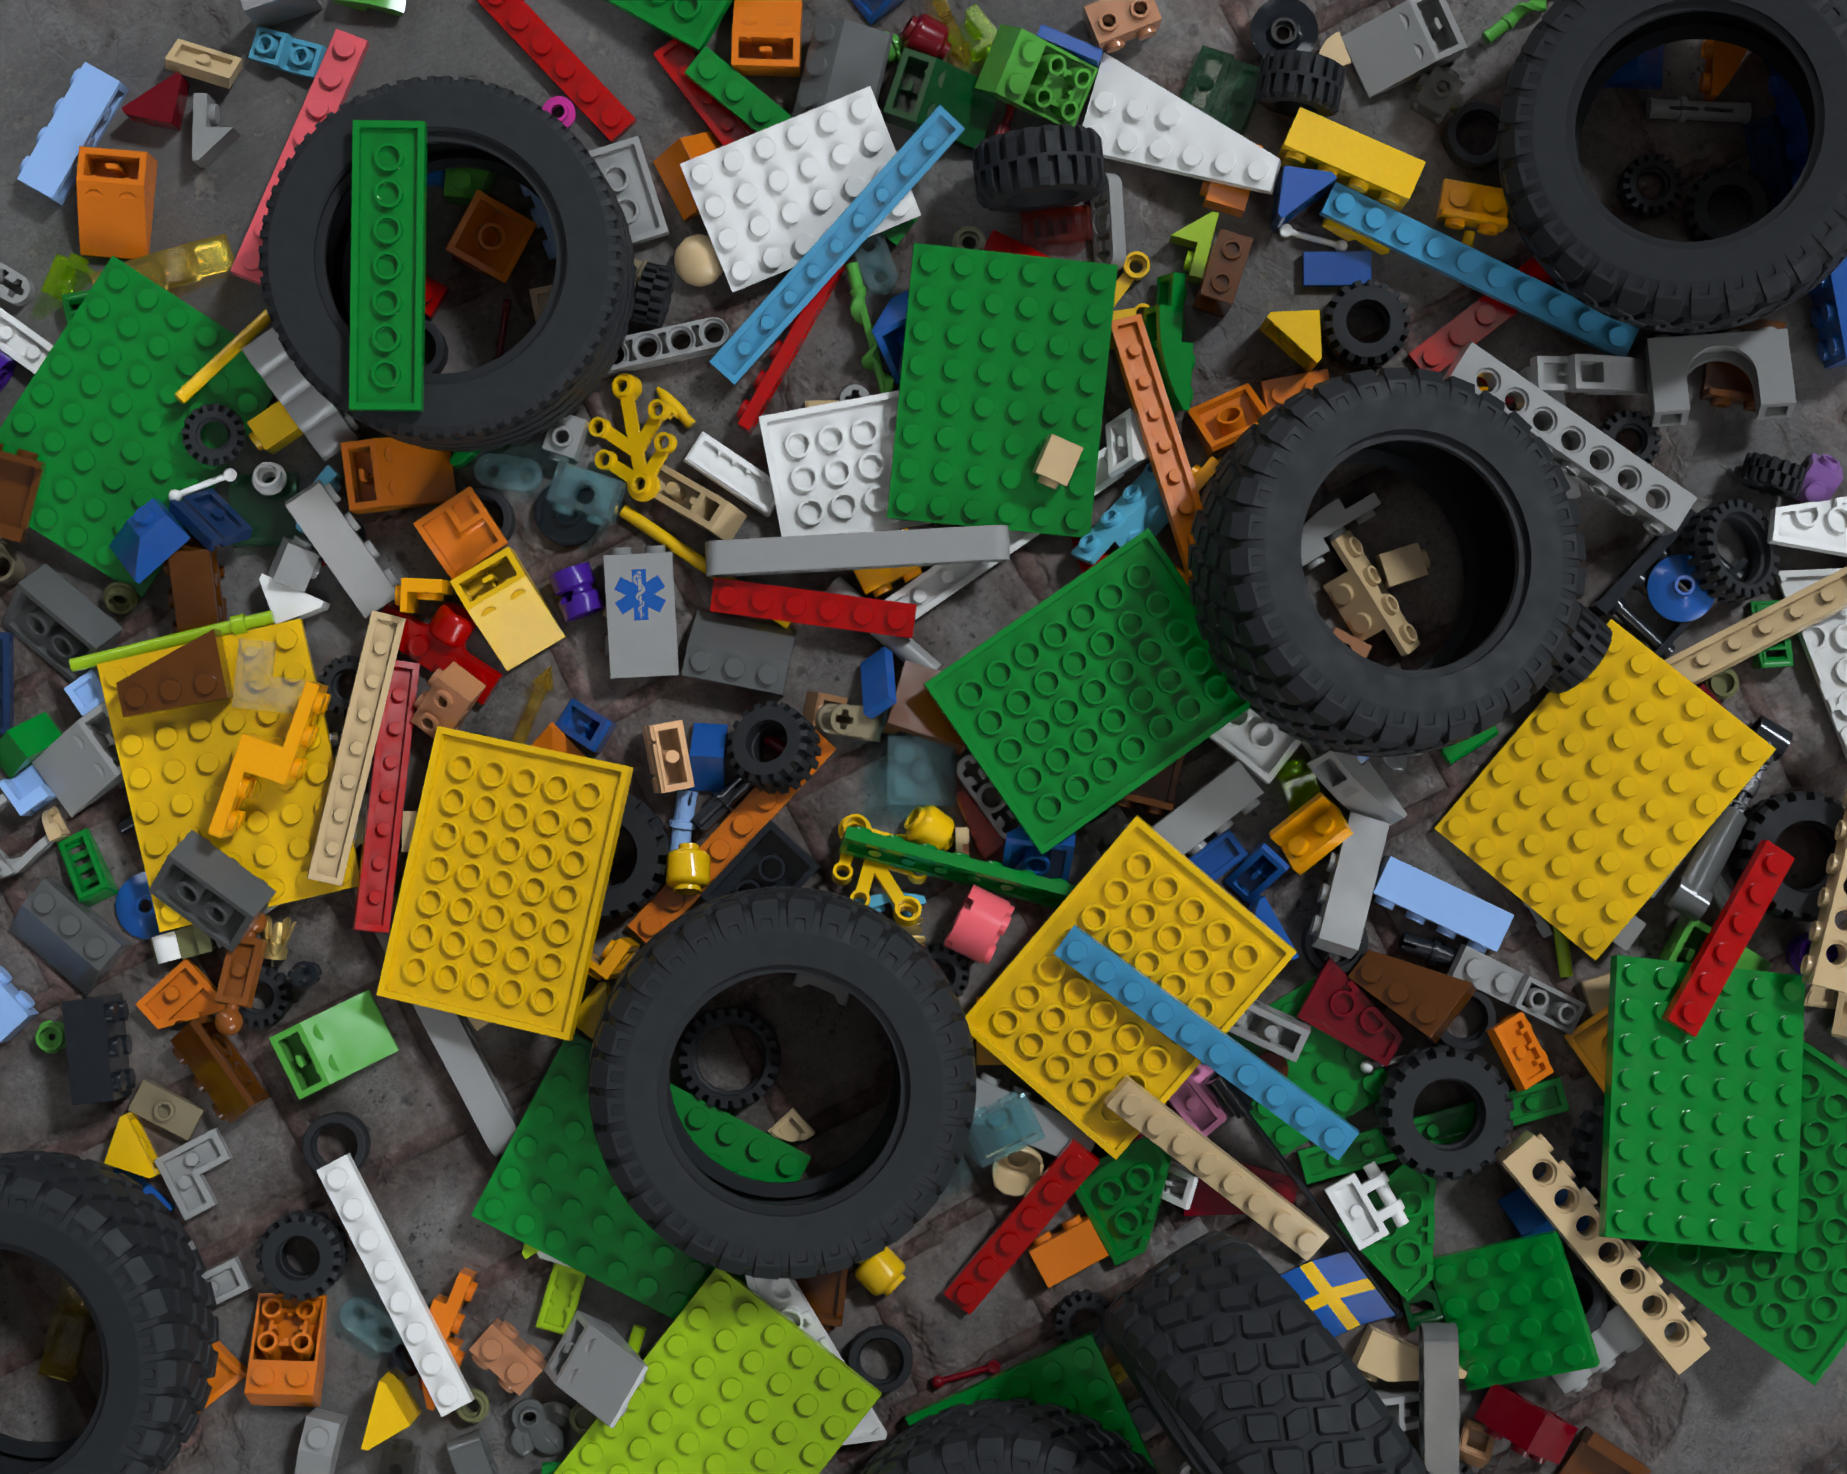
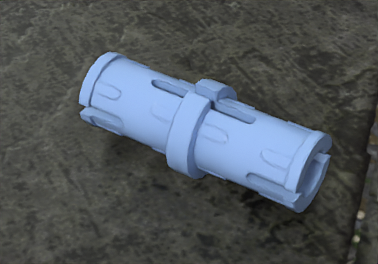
[669,790,698,852]

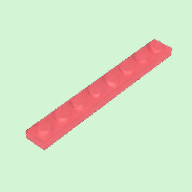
[230,28,370,286]

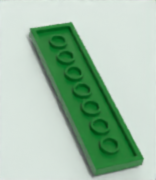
[349,120,427,412]

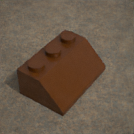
[170,1014,271,1124]

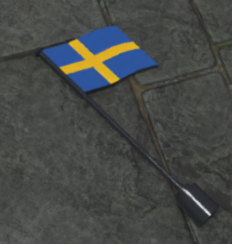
[1203,1071,1404,1337]

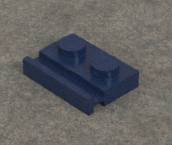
[169,488,252,552]

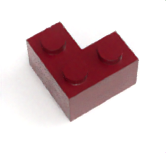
[1474,1384,1579,1464]

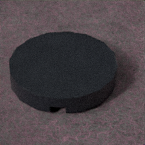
[534,479,603,547]

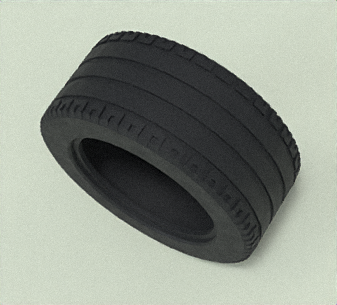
[259,76,636,452]

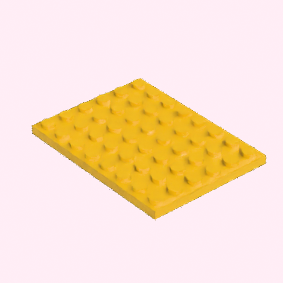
[97,619,360,932]
[1434,619,1776,961]
[376,726,633,1041]
[965,815,1297,1160]

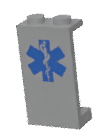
[603,545,680,679]

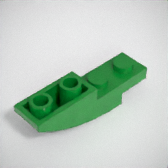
[1143,272,1195,414]

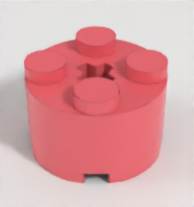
[943,884,1015,965]

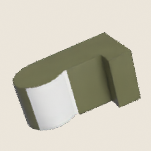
[150,925,221,965]

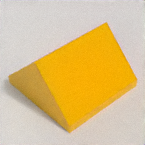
[1259,310,1322,372]
[361,1371,422,1451]

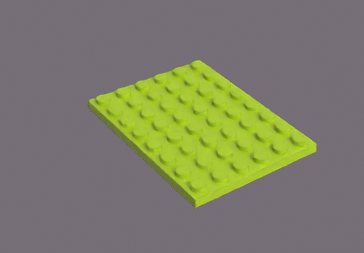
[553,1268,882,1474]

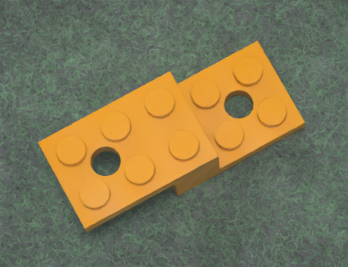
[208,681,331,838]

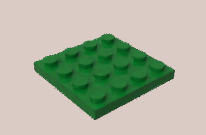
[1226,975,1388,1156]
[1432,1230,1600,1391]

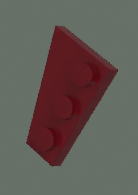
[1295,956,1404,1067]
[1182,1159,1298,1216]

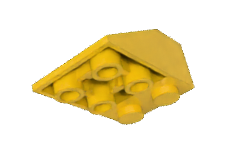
[450,546,566,671]

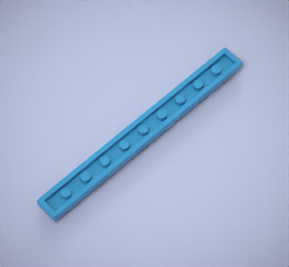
[709,105,965,385]
[1319,182,1639,357]
[1054,925,1359,1161]

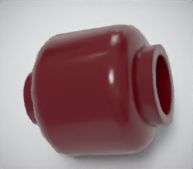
[899,13,952,60]

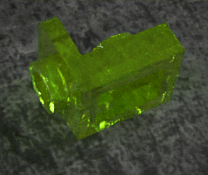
[964,3,998,64]
[41,253,97,301]
[1275,759,1321,814]

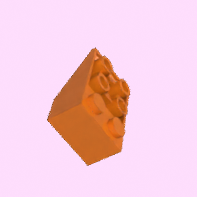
[731,0,803,77]
[76,146,158,261]
[340,437,457,515]
[244,1293,327,1407]

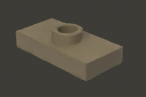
[128,1079,206,1141]

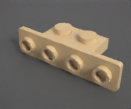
[1323,530,1420,657]

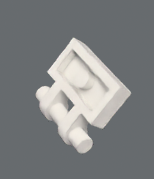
[1324,1161,1409,1251]

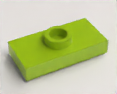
[536,1262,587,1335]

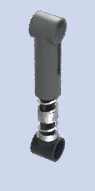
[1664,715,1793,922]

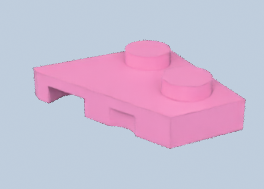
[1167,1064,1227,1137]

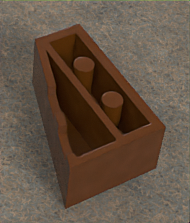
[164,536,227,636]
[116,629,234,717]
[1348,949,1477,1044]

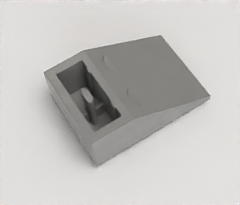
[1342,0,1467,99]
[32,701,124,817]
[544,1310,648,1428]

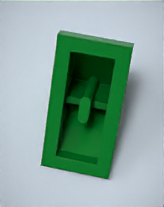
[0,712,63,779]

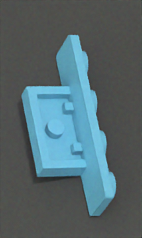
[1071,462,1169,565]

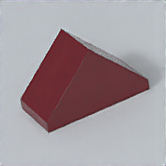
[121,71,190,131]

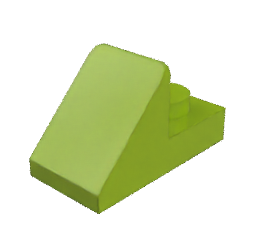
[1169,211,1219,285]

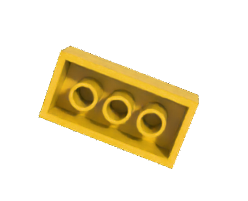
[1277,107,1426,212]

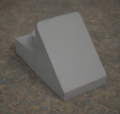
[192,93,241,168]

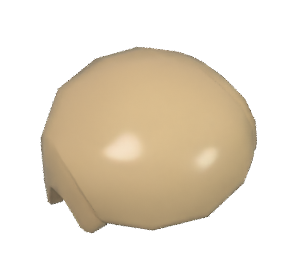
[674,234,723,287]
[991,1141,1044,1197]

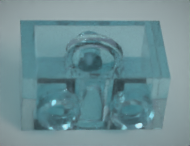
[546,460,627,527]

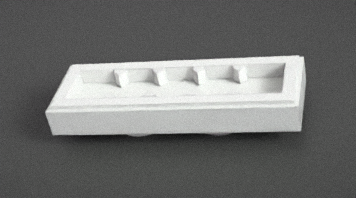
[683,432,776,517]

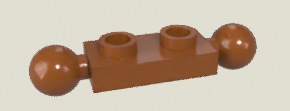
[215,913,267,1036]

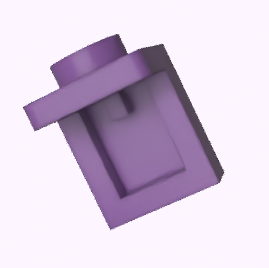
[1795,452,1844,503]

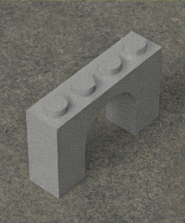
[1644,327,1797,427]

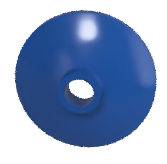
[1647,554,1715,622]
[115,872,174,939]

